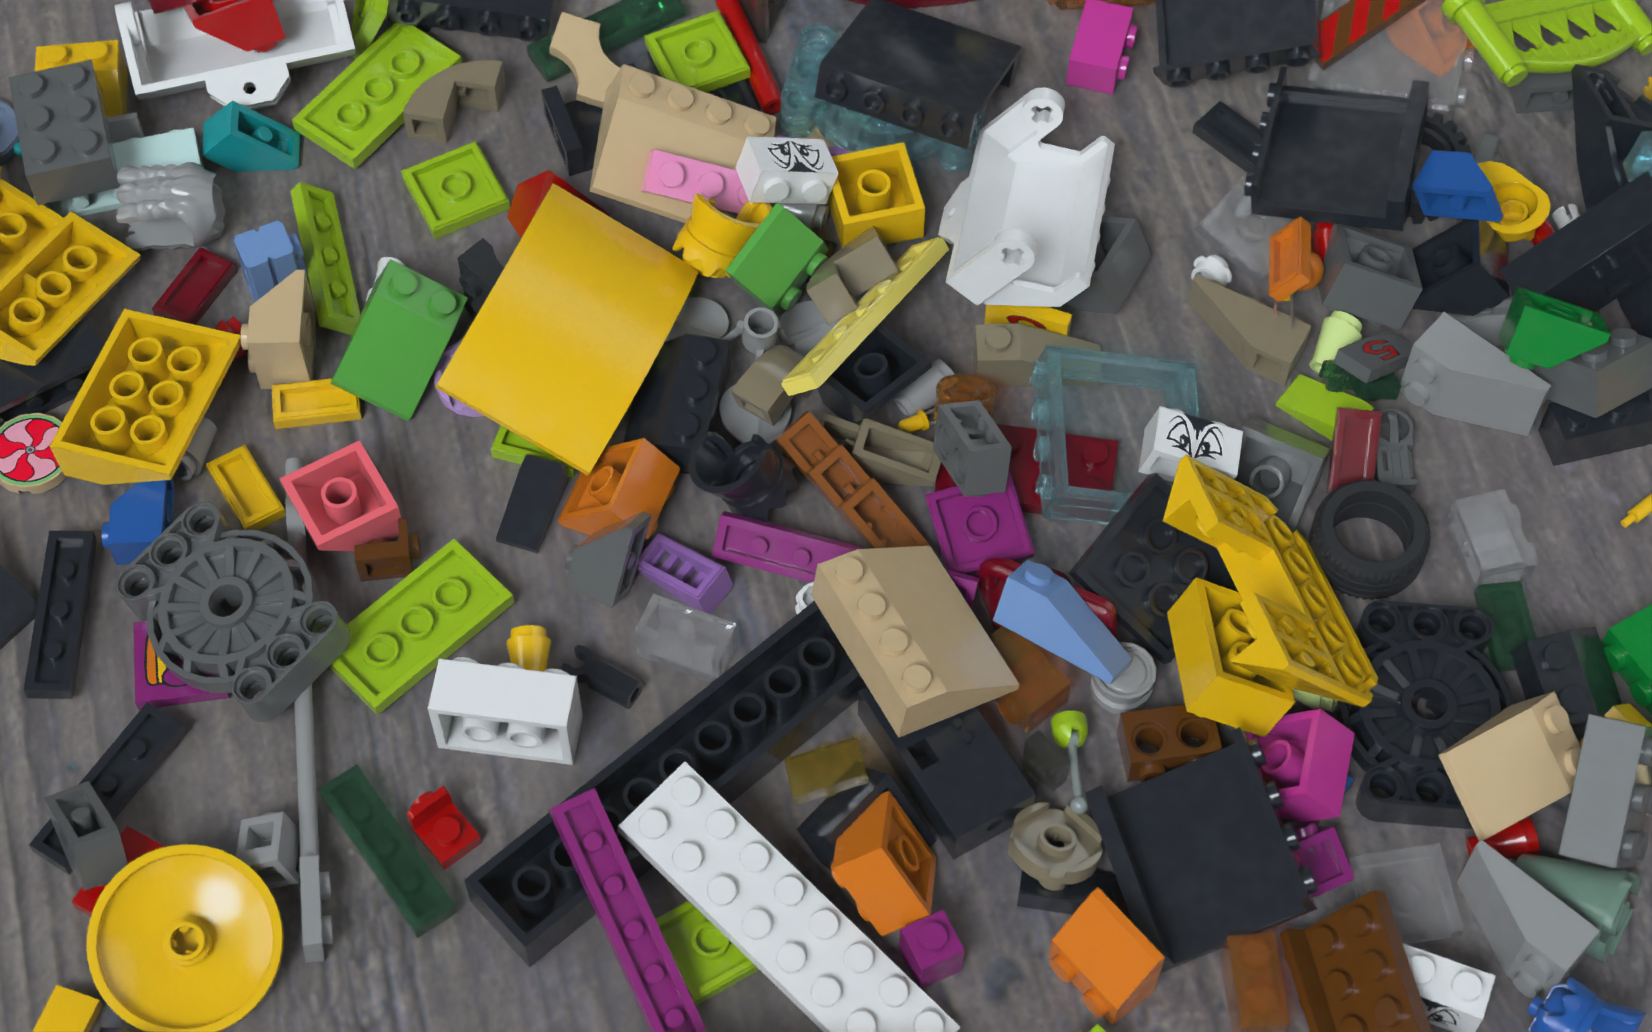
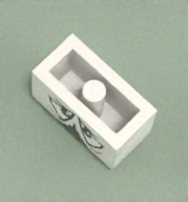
[735,136,839,204]
[1138,406,1243,482]
[1403,943,1495,1032]

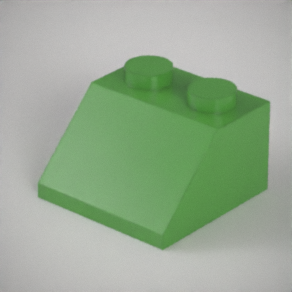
[725,202,829,316]

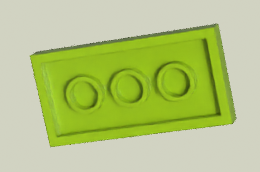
[292,22,462,170]
[329,539,514,716]

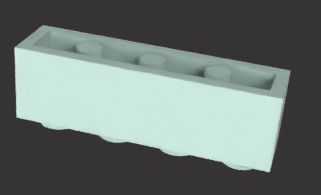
[34,127,204,217]

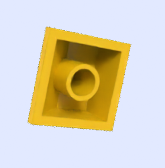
[35,40,128,117]

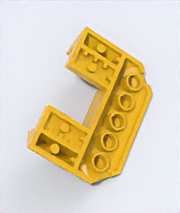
[1163,455,1378,707]

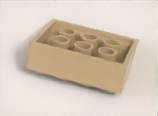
[589,64,776,223]
[811,546,1020,737]

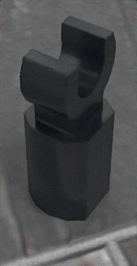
[561,645,643,709]

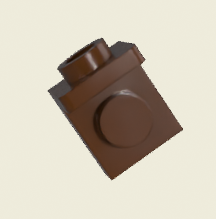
[354,518,421,582]

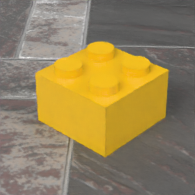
[827,142,925,248]

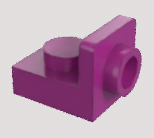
[1294,821,1355,897]

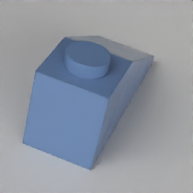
[993,560,1132,685]

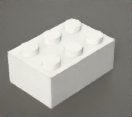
[428,657,583,765]

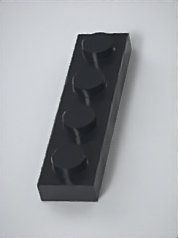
[23,530,97,699]
[29,701,187,875]

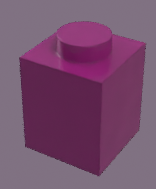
[899,910,965,989]

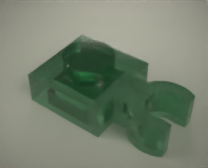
[1319,360,1402,401]

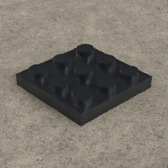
[1068,473,1234,664]

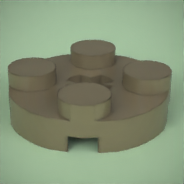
[1006,802,1103,891]

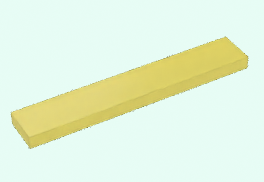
[781,237,949,396]

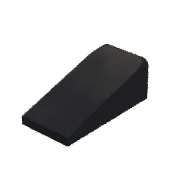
[496,454,568,554]

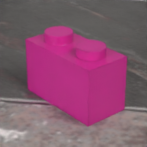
[1066,0,1138,95]

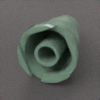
[1509,853,1641,963]

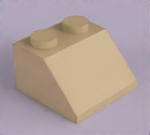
[241,270,317,389]

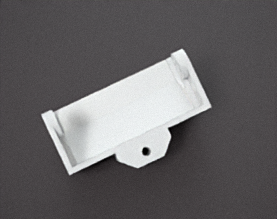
[115,0,356,110]
[938,87,1115,307]

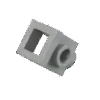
[236,812,300,889]

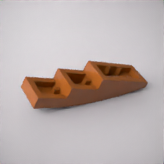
[774,411,930,549]

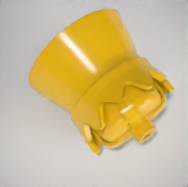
[672,193,772,278]

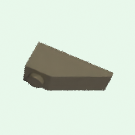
[973,323,1103,388]

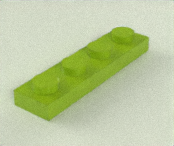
[290,182,360,335]

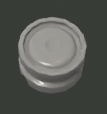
[1090,642,1157,714]

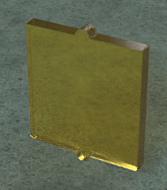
[785,736,869,805]

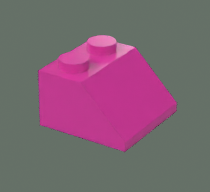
[1246,709,1355,823]

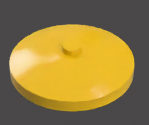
[86,844,284,1032]

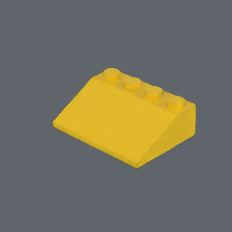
[49,309,241,485]

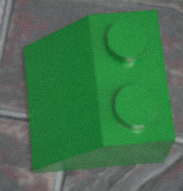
[1499,286,1611,370]

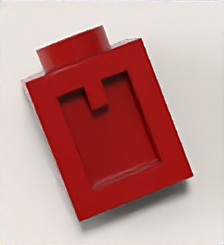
[406,786,482,870]

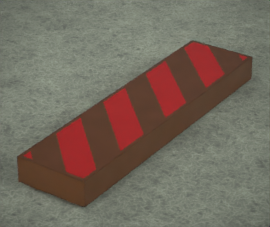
[1313,0,1426,71]

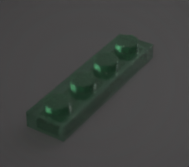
[527,0,686,83]
[317,765,458,938]

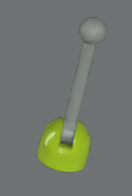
[1050,710,1089,814]

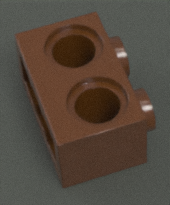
[1117,704,1222,782]

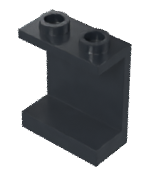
[541,63,636,176]

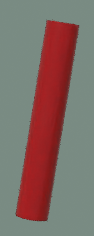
[715,0,786,115]

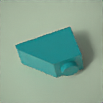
[201,100,300,172]

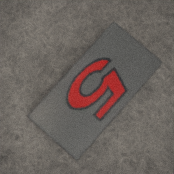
[1334,329,1413,383]

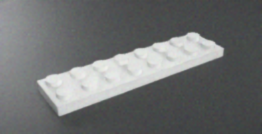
[617,762,961,1032]

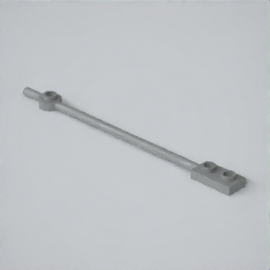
[285,458,333,963]

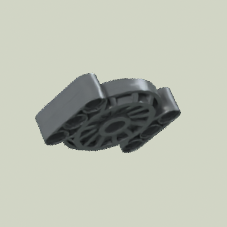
[116,502,351,722]

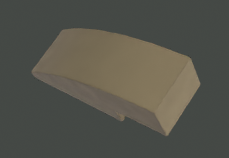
[816,411,941,487]

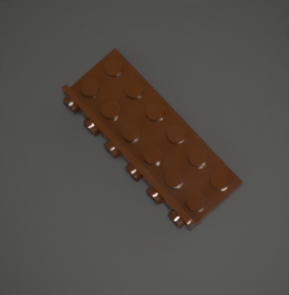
[1280,890,1432,1032]

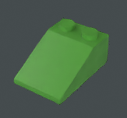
[330,259,467,421]

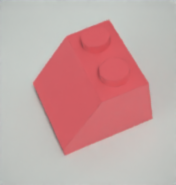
[279,440,402,552]

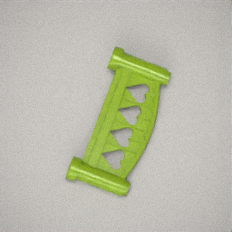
[1441,0,1652,87]

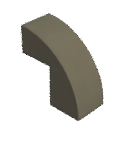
[403,60,506,144]
[807,226,899,326]
[731,344,812,426]

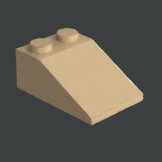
[1438,691,1581,841]

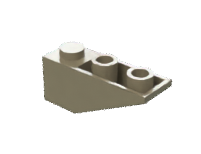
[1188,274,1312,386]

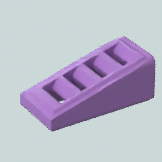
[636,533,733,617]

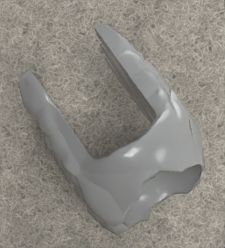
[116,162,225,251]

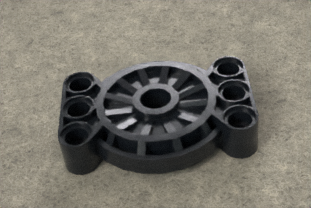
[1336,600,1513,829]

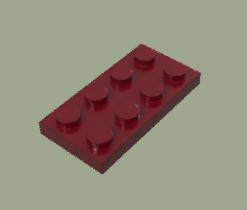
[935,423,1118,524]

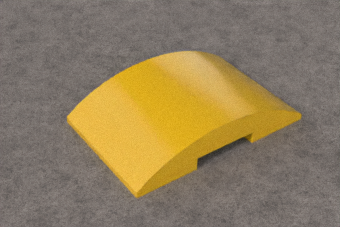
[0,167,141,366]
[435,183,699,476]

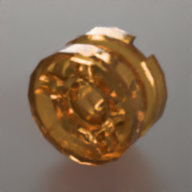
[933,374,997,422]

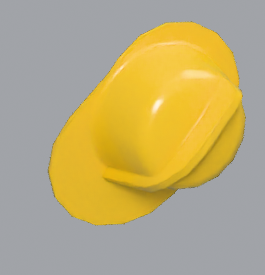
[1477,161,1551,242]

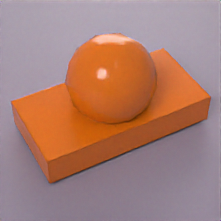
[1269,217,1325,303]

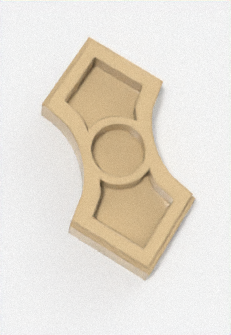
[549,12,620,108]

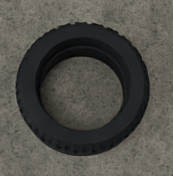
[1308,479,1431,600]

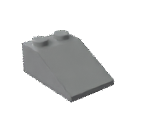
[1398,312,1551,436]
[1457,840,1600,1000]

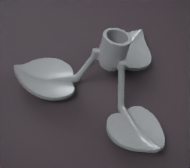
[665,297,842,444]

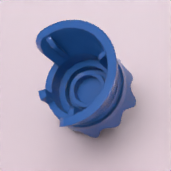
[1527,977,1647,1032]

